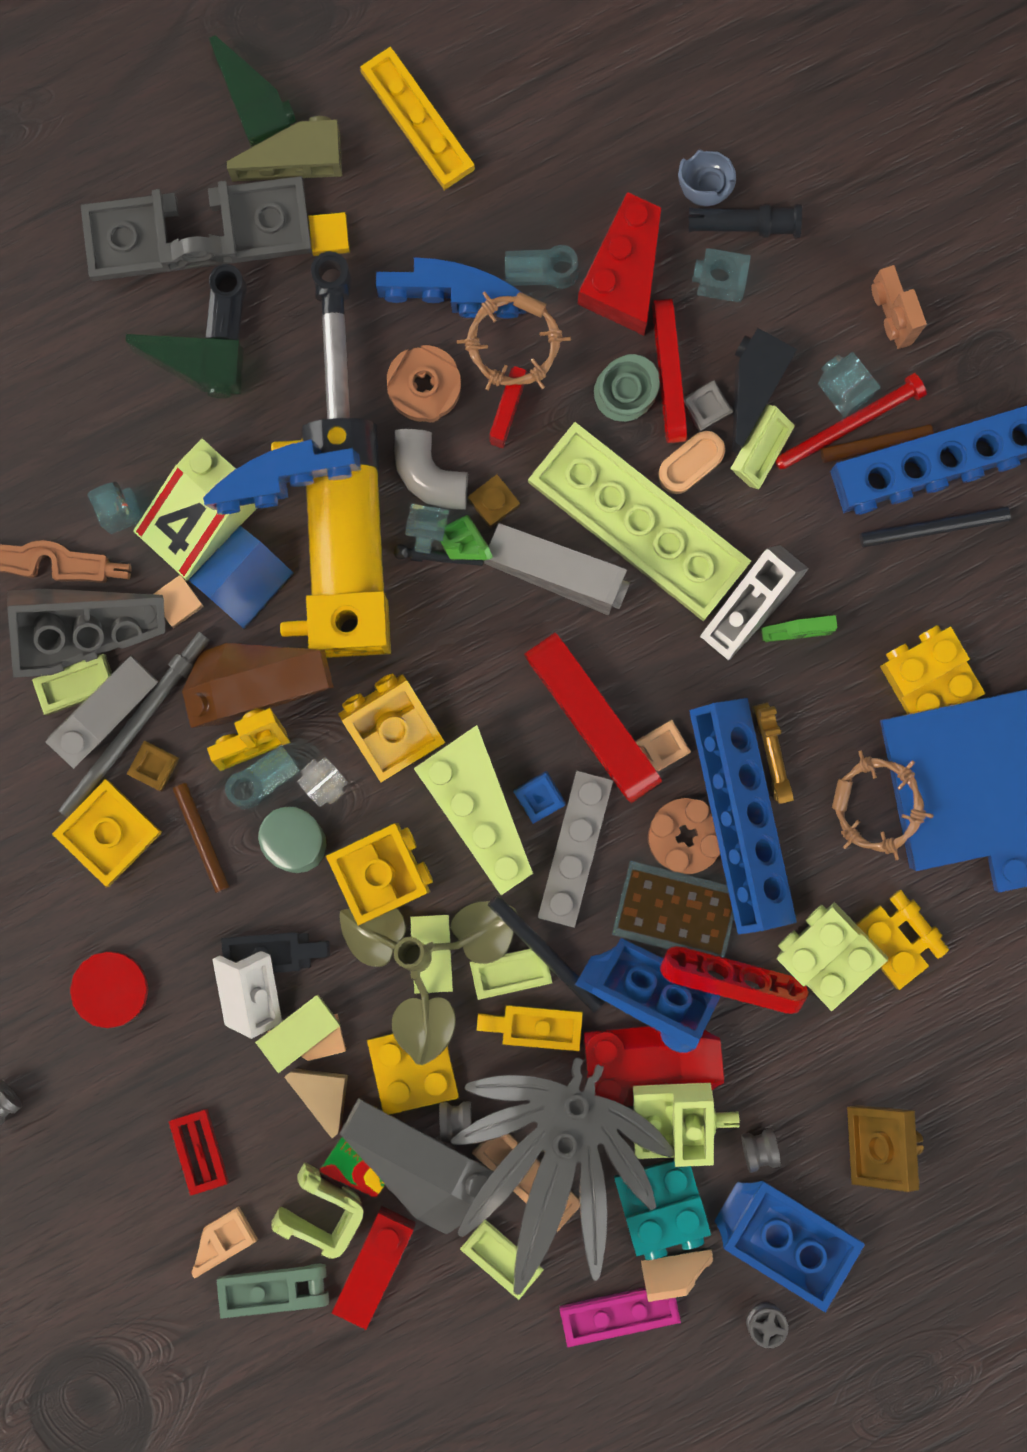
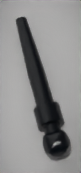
[394,544,483,566]

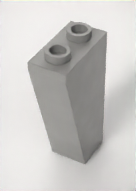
[484,523,630,616]

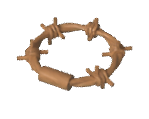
[457,292,571,391]
[832,750,934,860]

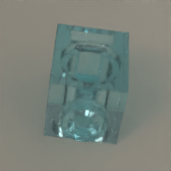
[692,248,751,303]
[817,352,880,418]

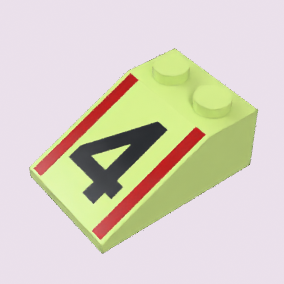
[133,439,257,581]

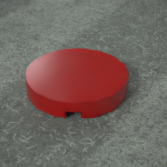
[70,951,149,1028]

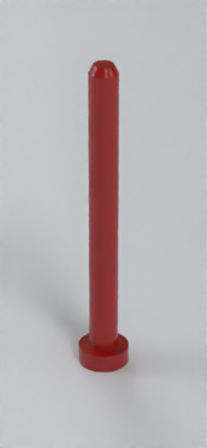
[775,373,927,469]

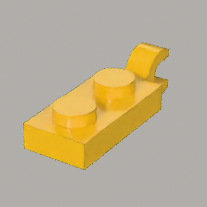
[477,1005,583,1051]

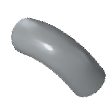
[394,429,468,509]

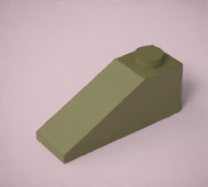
[227,116,342,182]

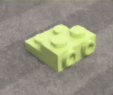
[777,902,888,1011]

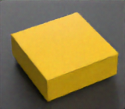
[308,212,350,256]

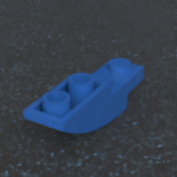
[376,257,526,319]
[203,439,361,515]

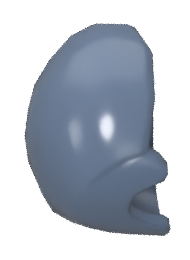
[678,150,736,207]

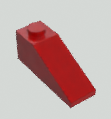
[332,1206,416,1330]

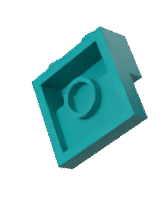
[614,1159,711,1260]

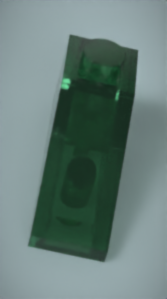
[209,35,297,148]
[125,334,244,399]

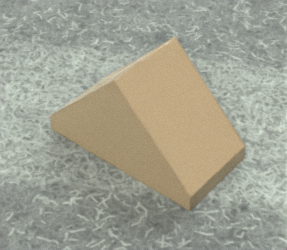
[285,1069,348,1138]

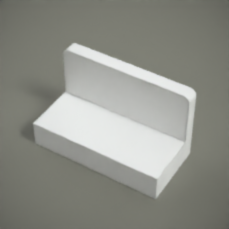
[213,951,282,1039]

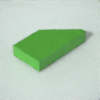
[435,515,493,560]
[761,615,837,642]

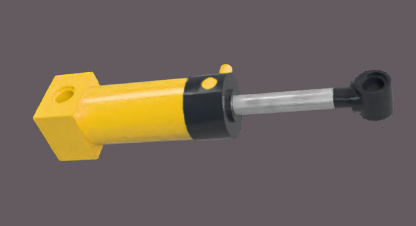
[271,251,391,658]

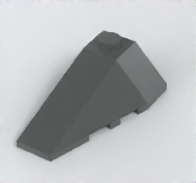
[7,589,165,678]
[340,1099,494,1234]

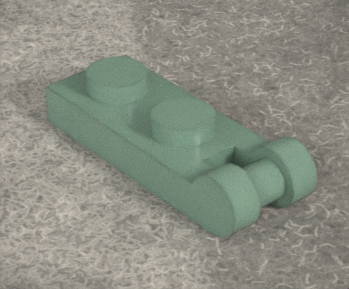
[217,1264,330,1319]

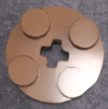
[387,345,461,423]
[648,798,720,874]

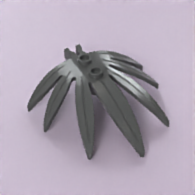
[451,1058,674,1295]

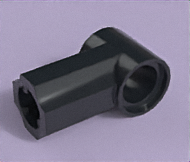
[206,264,247,344]

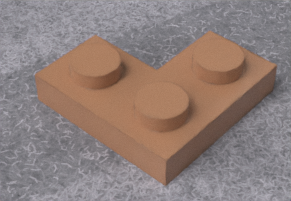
[871,265,927,349]

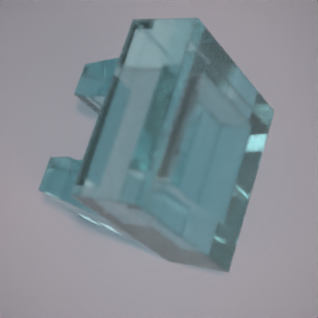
[405,504,449,554]

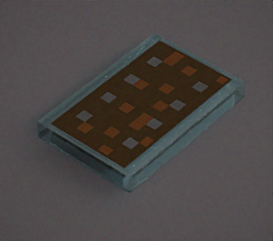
[612,861,734,958]

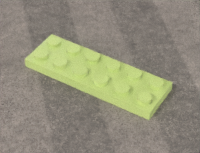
[528,422,751,621]

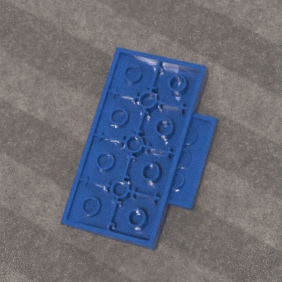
[880,689,1027,893]

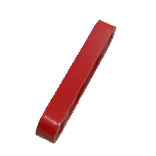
[652,298,687,443]
[660,946,809,1014]

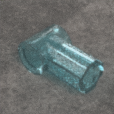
[505,245,579,289]
[225,745,300,809]

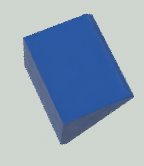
[189,526,294,629]

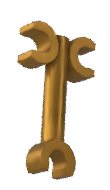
[752,703,794,804]

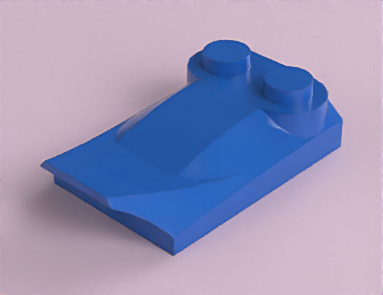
[575,938,721,1053]
[714,1181,865,1313]

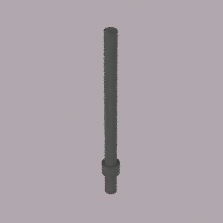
[58,631,211,818]

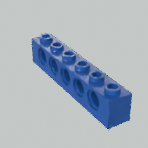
[830,406,1027,515]
[689,698,797,935]

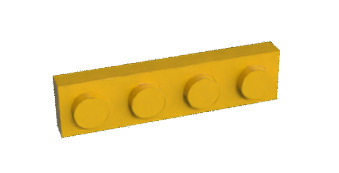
[360,46,475,190]

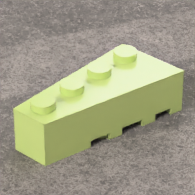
[414,725,533,895]

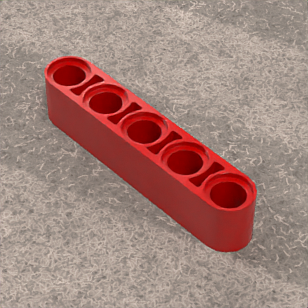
[524,632,662,804]

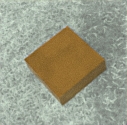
[127,741,180,792]

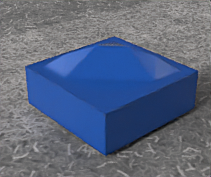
[514,771,566,824]

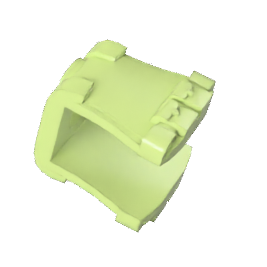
[271,1163,363,1259]

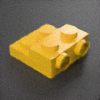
[880,625,985,714]
[338,673,445,782]
[326,823,433,926]

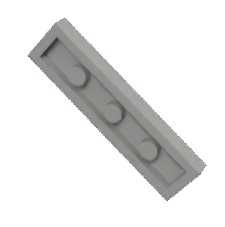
[538,771,613,928]

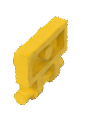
[856,890,949,990]

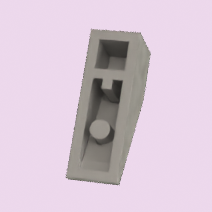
[700,545,809,660]
[46,655,158,769]

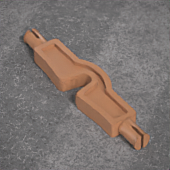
[0,541,131,583]

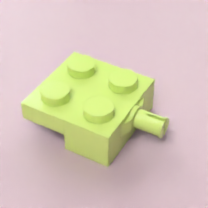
[633,1083,740,1167]

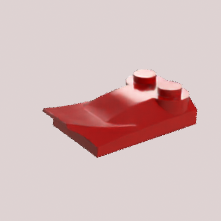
[583,1026,724,1107]

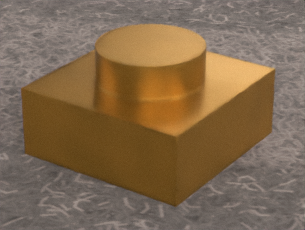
[468,474,520,528]

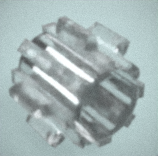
[297,757,348,807]

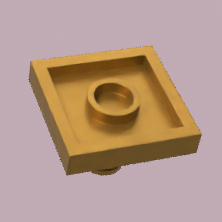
[847,1105,924,1192]

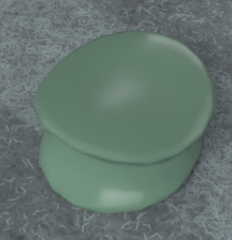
[594,354,660,422]
[258,807,327,873]

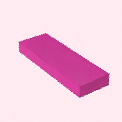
[559,1288,681,1347]

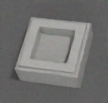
[684,381,733,432]

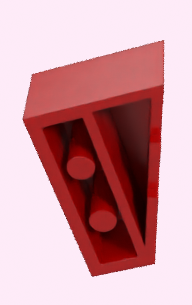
[577,192,661,336]

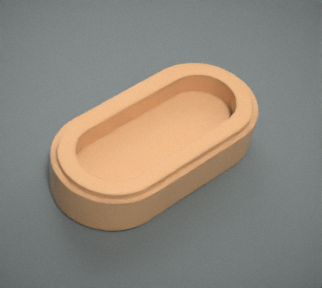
[658,431,725,494]

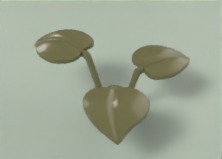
[340,901,517,1065]

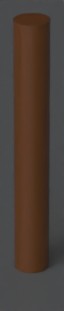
[821,424,934,463]
[172,783,230,893]

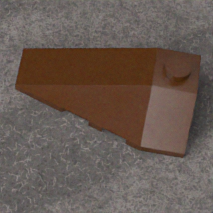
[182,643,333,728]

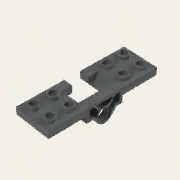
[80,176,312,282]

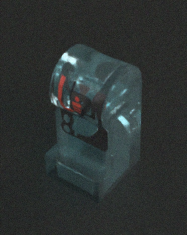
[87,482,143,534]

